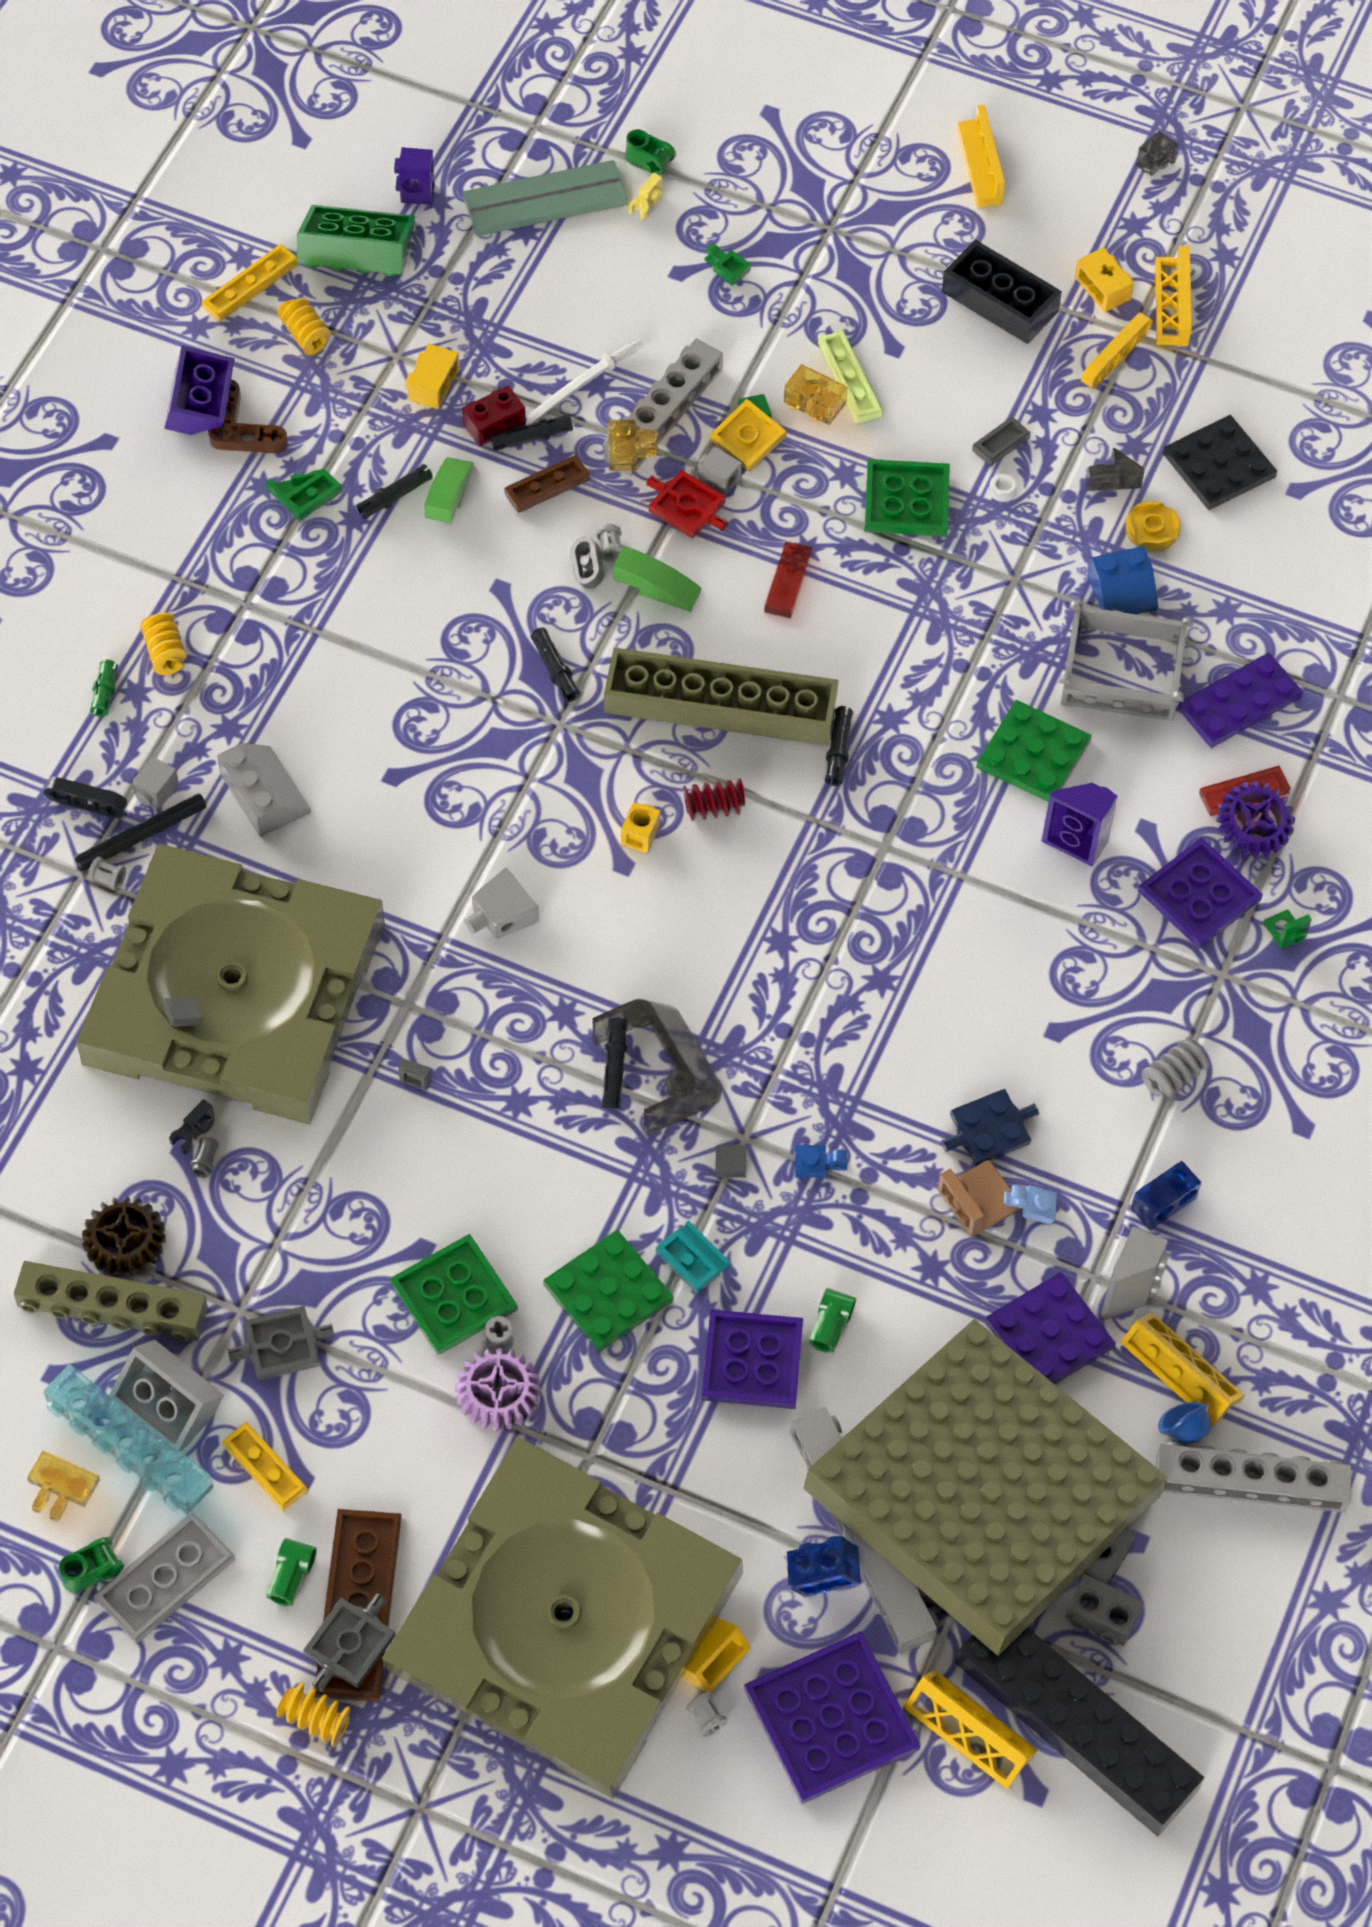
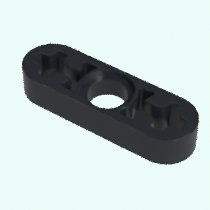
[44,777,128,818]

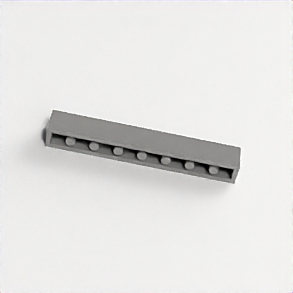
[790,1407,939,1654]

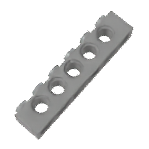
[603,338,723,476]
[1156,1442,1351,1513]

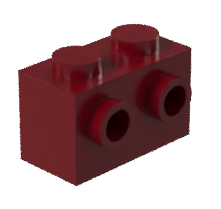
[462,385,526,447]

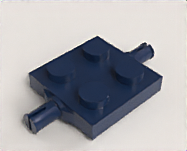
[941,1088,1039,1166]

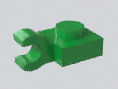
[704,243,751,286]

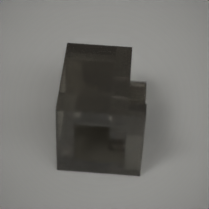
[1136,131,1179,176]

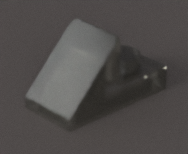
[1086,448,1144,491]

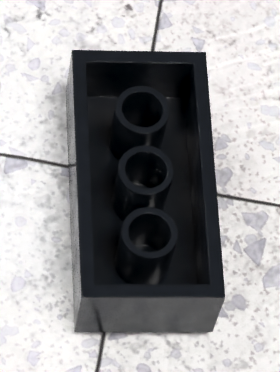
[942,239,1062,344]

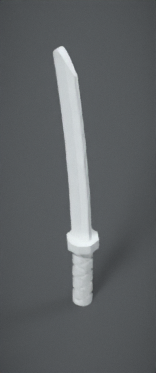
[526,338,644,425]

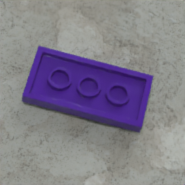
[1177,652,1303,748]

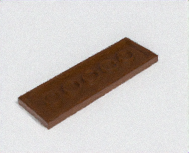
[314,1509,402,1702]

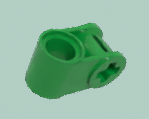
[625,129,676,175]
[59,1537,124,1593]

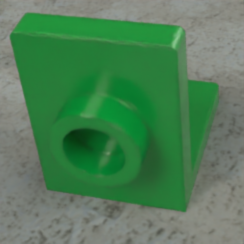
[1263,909,1312,949]

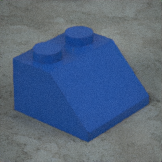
[1088,546,1159,614]

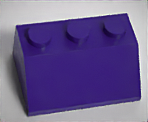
[164,345,235,435]
[1041,783,1118,867]

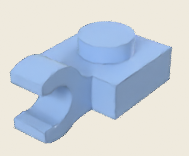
[1004,1185,1057,1225]

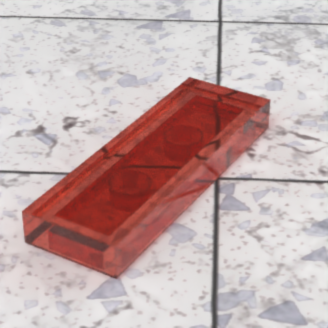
[764,541,812,619]
[1199,765,1291,816]

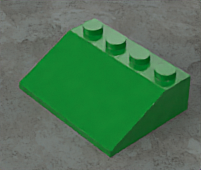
[297,205,415,276]

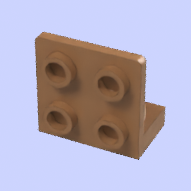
[938,1160,1021,1237]

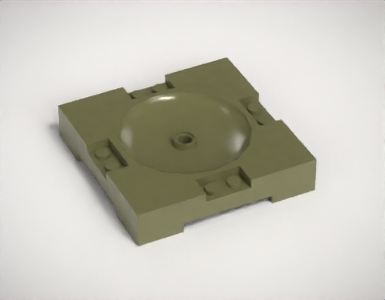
[76,843,385,1124]
[382,1436,744,1799]

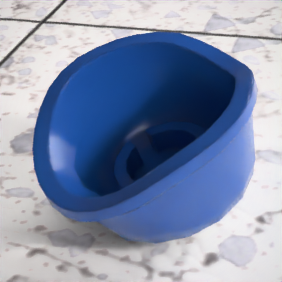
[1158,1402,1212,1445]

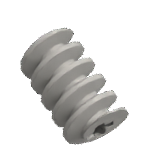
[1141,1037,1209,1097]

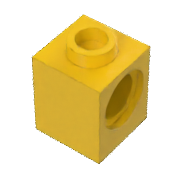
[621,802,661,853]

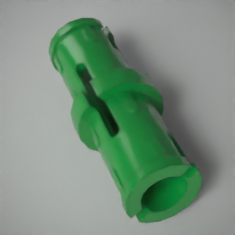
[90,659,118,717]

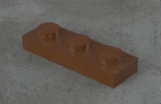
[504,455,590,513]

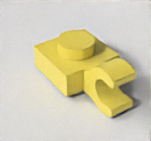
[629,172,664,220]

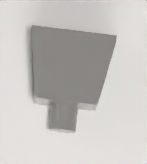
[464,867,539,938]

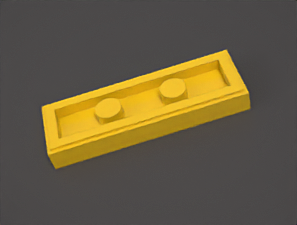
[222,1421,308,1511]

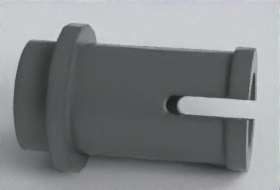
[190,1137,219,1178]

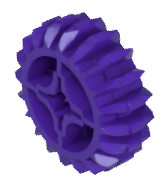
[1216,781,1295,859]

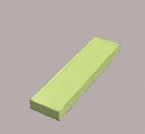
[818,331,882,424]

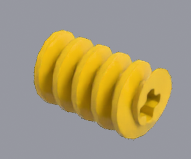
[277,298,331,356]
[140,612,187,675]
[276,1682,350,1748]

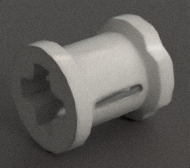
[597,524,623,561]
[88,857,126,891]
[485,1316,514,1354]
[686,1692,727,1737]

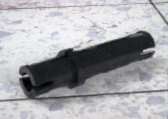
[490,414,573,452]
[356,464,433,519]
[530,627,580,702]
[824,706,853,786]
[601,1017,628,1109]

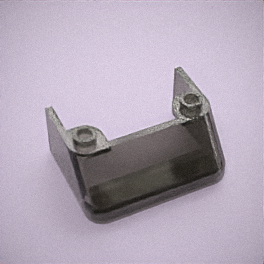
[592,999,722,1136]

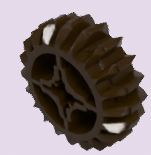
[82,1195,166,1278]

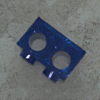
[1131,1160,1202,1230]
[787,1536,861,1597]

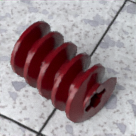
[683,778,745,821]

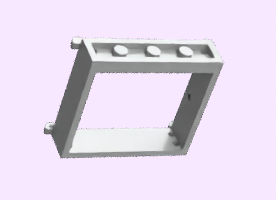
[1059,601,1193,721]

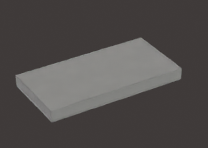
[94,1512,235,1645]

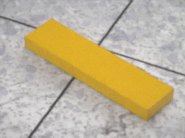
[201,244,299,322]

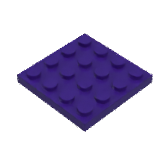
[744,1631,921,1804]

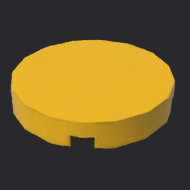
[1125,501,1181,551]

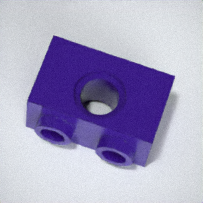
[394,147,435,205]

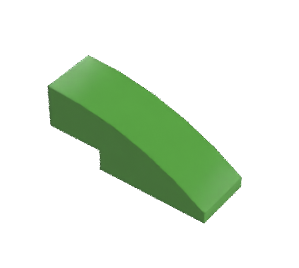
[424,457,474,524]
[613,546,701,612]

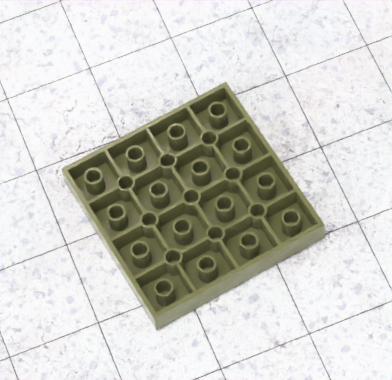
[803,1319,1168,1655]

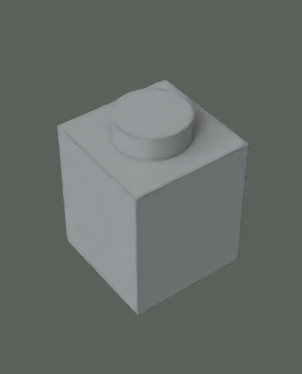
[697,447,742,496]
[132,756,179,809]

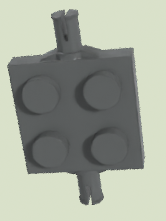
[227,1306,335,1381]
[303,1593,395,1692]

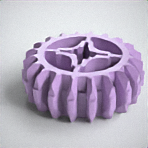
[455,1347,541,1432]

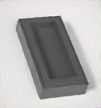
[972,416,1031,467]

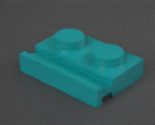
[656,1220,730,1294]

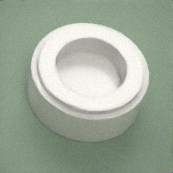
[989,474,1017,502]

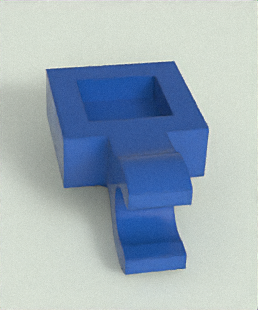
[795,1145,847,1178]

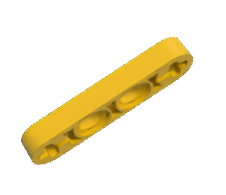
[1081,312,1153,389]

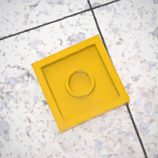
[709,399,787,472]

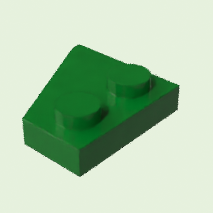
[266,469,343,521]

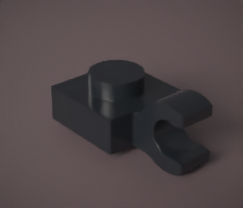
[169,1099,215,1155]

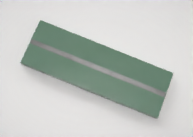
[463,160,628,236]

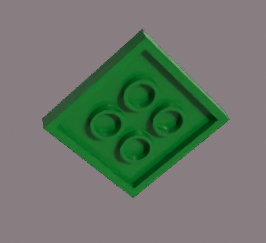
[864,459,950,537]
[976,700,1092,802]
[543,1229,674,1353]
[390,1234,518,1356]

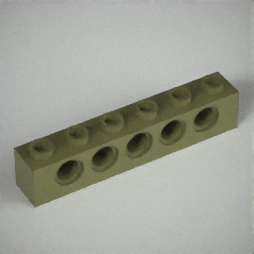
[13,1261,208,1342]

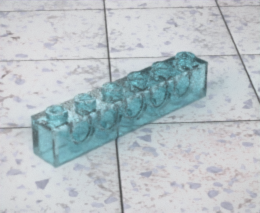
[43,1364,213,1515]

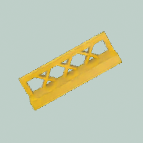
[957,105,1005,207]
[1155,246,1192,346]
[1120,1312,1245,1426]
[903,1669,1038,1789]

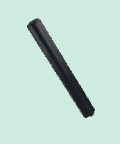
[74,793,206,871]

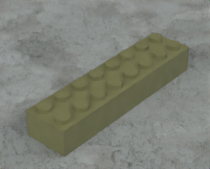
[604,647,839,746]

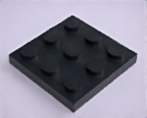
[1162,414,1277,510]

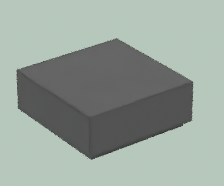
[163,997,202,1027]
[398,1058,432,1090]
[715,1145,746,1178]

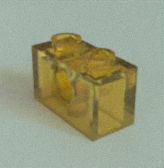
[783,364,848,425]

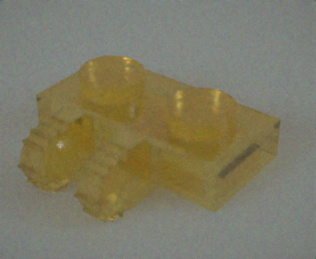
[608,420,658,471]
[27,1450,100,1521]

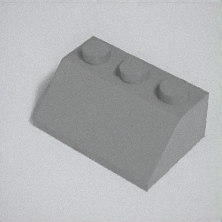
[217,743,311,837]
[1100,1226,1170,1320]
[108,1340,224,1453]

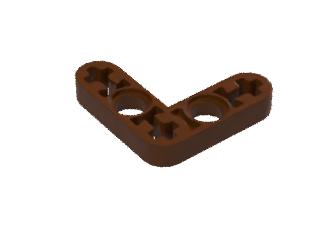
[208,379,288,453]

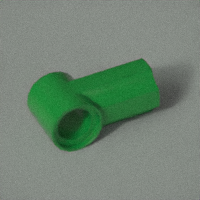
[809,1288,856,1353]
[266,1538,317,1607]

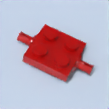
[646,470,728,539]

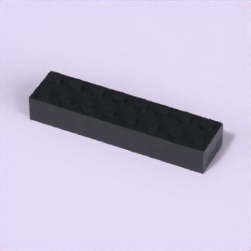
[955,1627,1205,1837]

